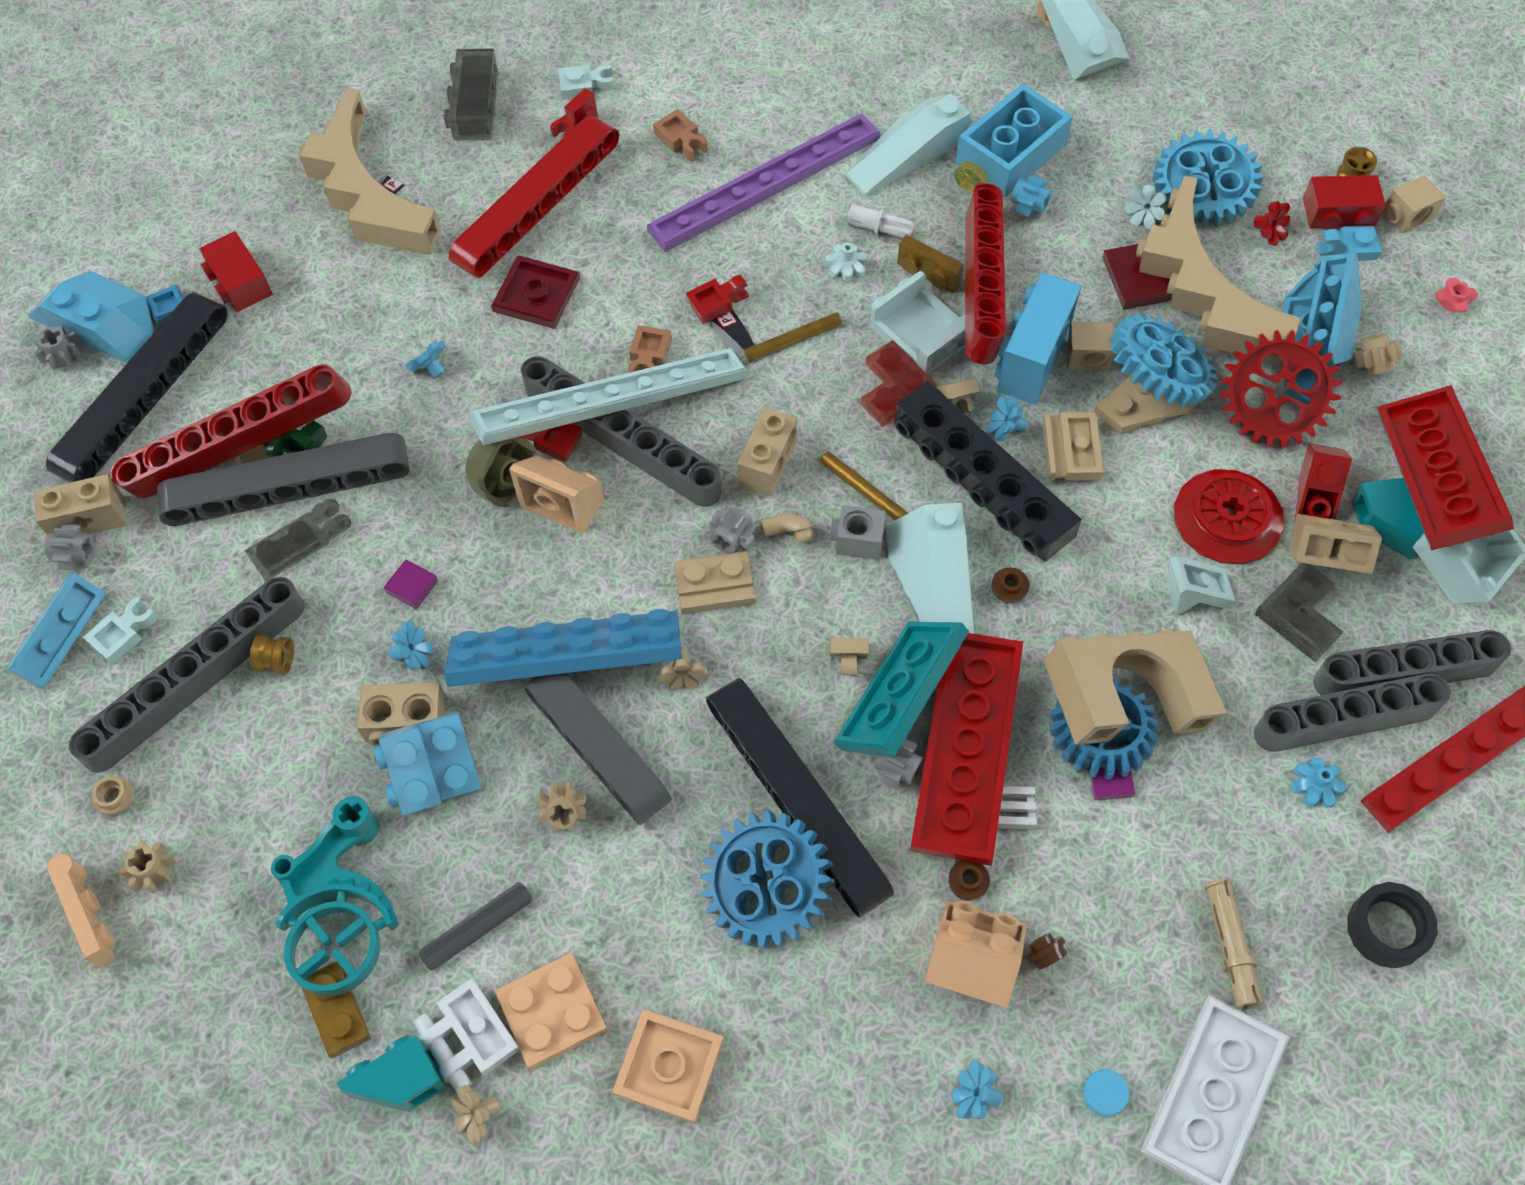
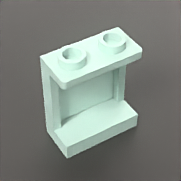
[869,271,965,376]

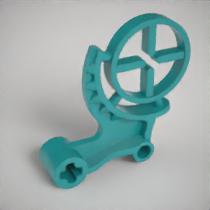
[270,796,399,996]

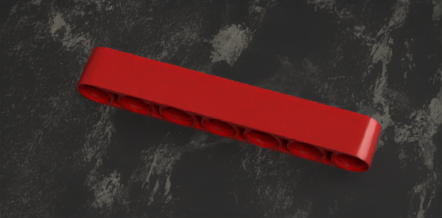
[448,115,620,278]
[965,183,1006,365]
[110,364,352,498]

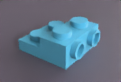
[374,711,481,816]

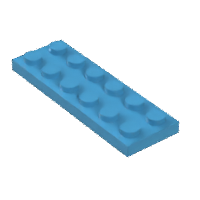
[444,609,682,687]

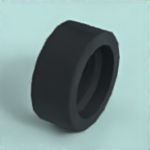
[1347,882,1438,968]

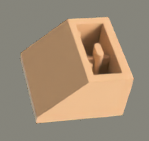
[924,899,1027,1008]

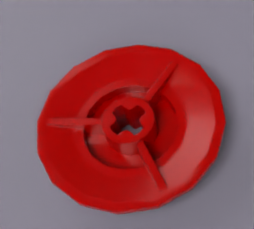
[1174,469,1284,564]

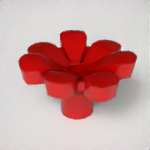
[1253,201,1291,246]

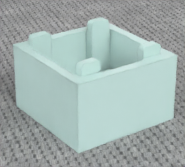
[1413,529,1525,604]

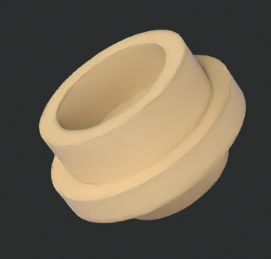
[92,776,134,816]

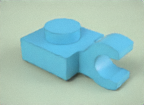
[1317,226,1382,261]

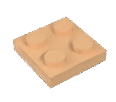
[495,952,608,1071]
[612,1009,724,1124]

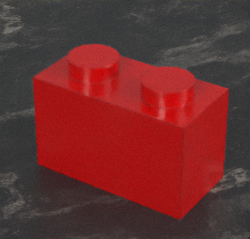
[1303,175,1386,230]
[199,231,273,312]

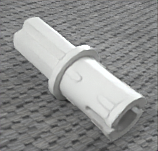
[847,203,914,238]

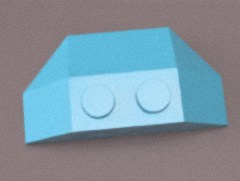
[1282,252,1362,365]
[28,271,154,364]

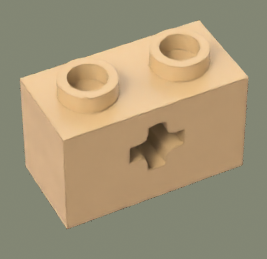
[34,474,127,535]

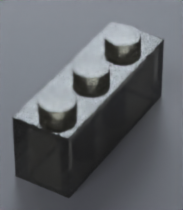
[444,48,499,141]

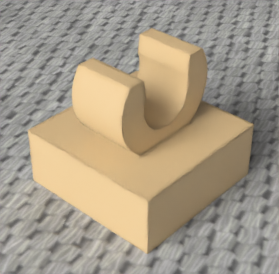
[935,377,980,413]
[830,637,869,675]

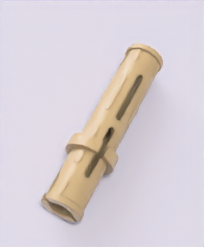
[1205,879,1264,1010]

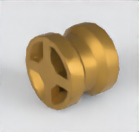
[1337,147,1377,176]
[250,634,294,675]

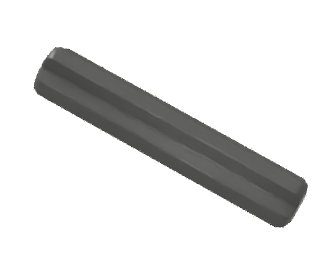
[419,882,532,971]

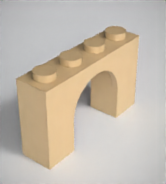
[1043,629,1227,745]

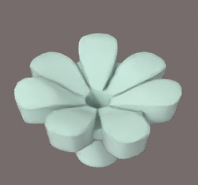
[1125,185,1167,229]
[824,243,868,281]

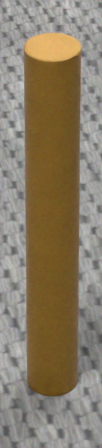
[744,312,842,362]
[820,451,908,520]

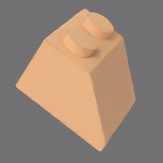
[509,455,604,534]

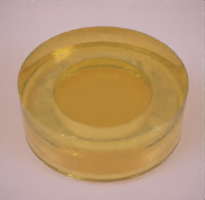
[954,161,987,194]

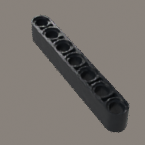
[46,292,228,483]
[706,677,894,918]

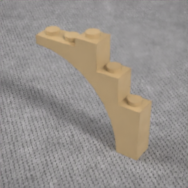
[299,88,441,255]
[1136,175,1301,365]

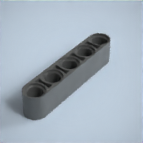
[1313,630,1512,695]
[523,673,672,825]
[1253,674,1451,752]

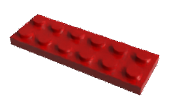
[1377,385,1514,551]
[910,633,1024,866]

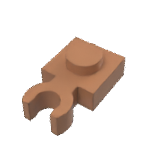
[653,109,708,161]
[628,325,672,373]

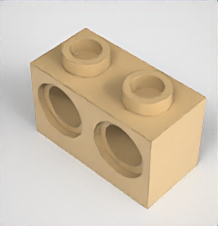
[737,407,798,497]
[1289,514,1382,574]
[357,682,446,746]

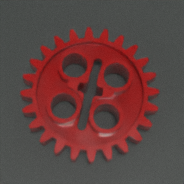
[1219,330,1342,447]

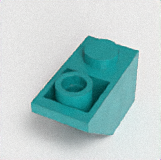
[1351,478,1424,559]
[337,1035,447,1112]

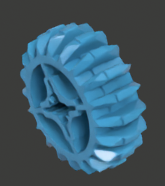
[1050,677,1159,780]

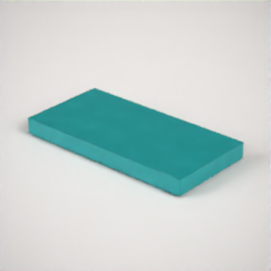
[834,621,969,757]

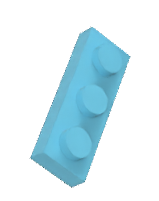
[6,572,106,689]

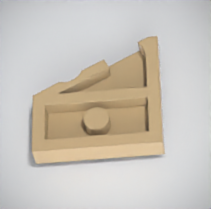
[1094,375,1194,434]

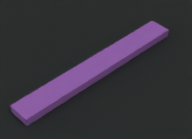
[647,113,880,252]

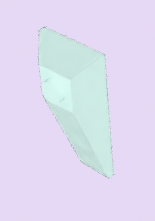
[1041,0,1130,80]
[846,94,971,197]
[885,503,974,633]

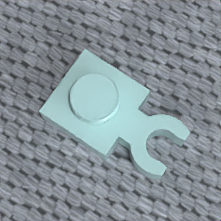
[558,64,614,99]
[83,597,158,666]

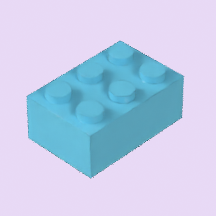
[956,83,1073,198]
[994,272,1082,405]

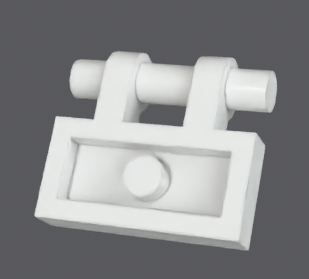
[413,977,520,1093]

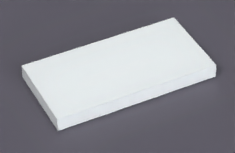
[1139,995,1290,1185]

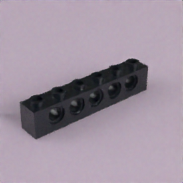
[894,381,1082,562]

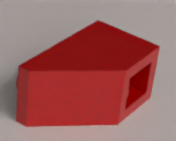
[1295,443,1353,520]

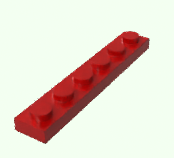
[1360,686,1525,833]

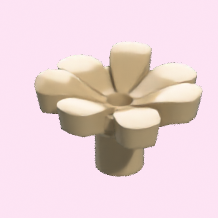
[658,649,709,690]
[451,1085,500,1144]

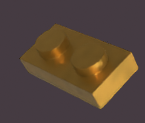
[897,234,964,294]
[302,961,372,1059]

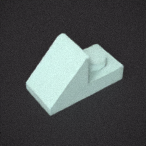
[1166,556,1236,614]

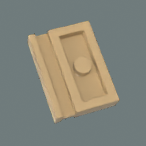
[1042,412,1104,481]
[674,551,756,614]

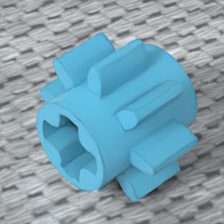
[1011,174,1052,217]

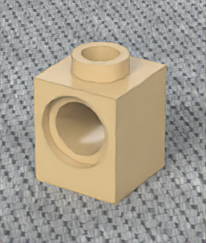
[1383,175,1446,233]
[1066,321,1117,371]

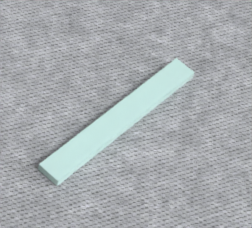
[470,348,747,445]

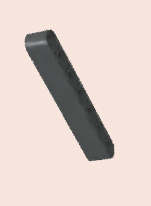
[521,356,721,507]
[157,433,410,527]
[69,577,305,773]

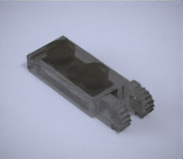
[244,498,352,582]

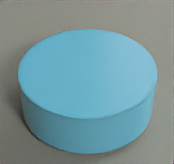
[1083,1069,1129,1117]

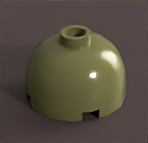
[465,437,537,507]

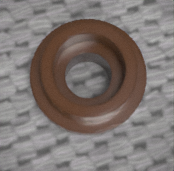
[991,567,1030,603]
[948,861,990,901]
[1026,932,1068,970]

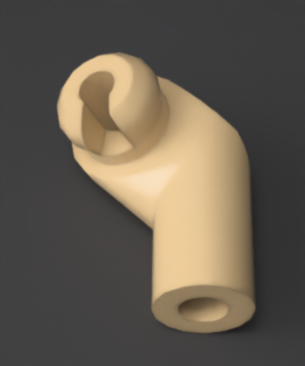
[760,513,814,543]

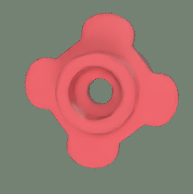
[1436,278,1478,313]

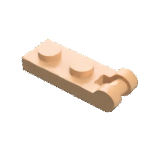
[47,853,116,968]

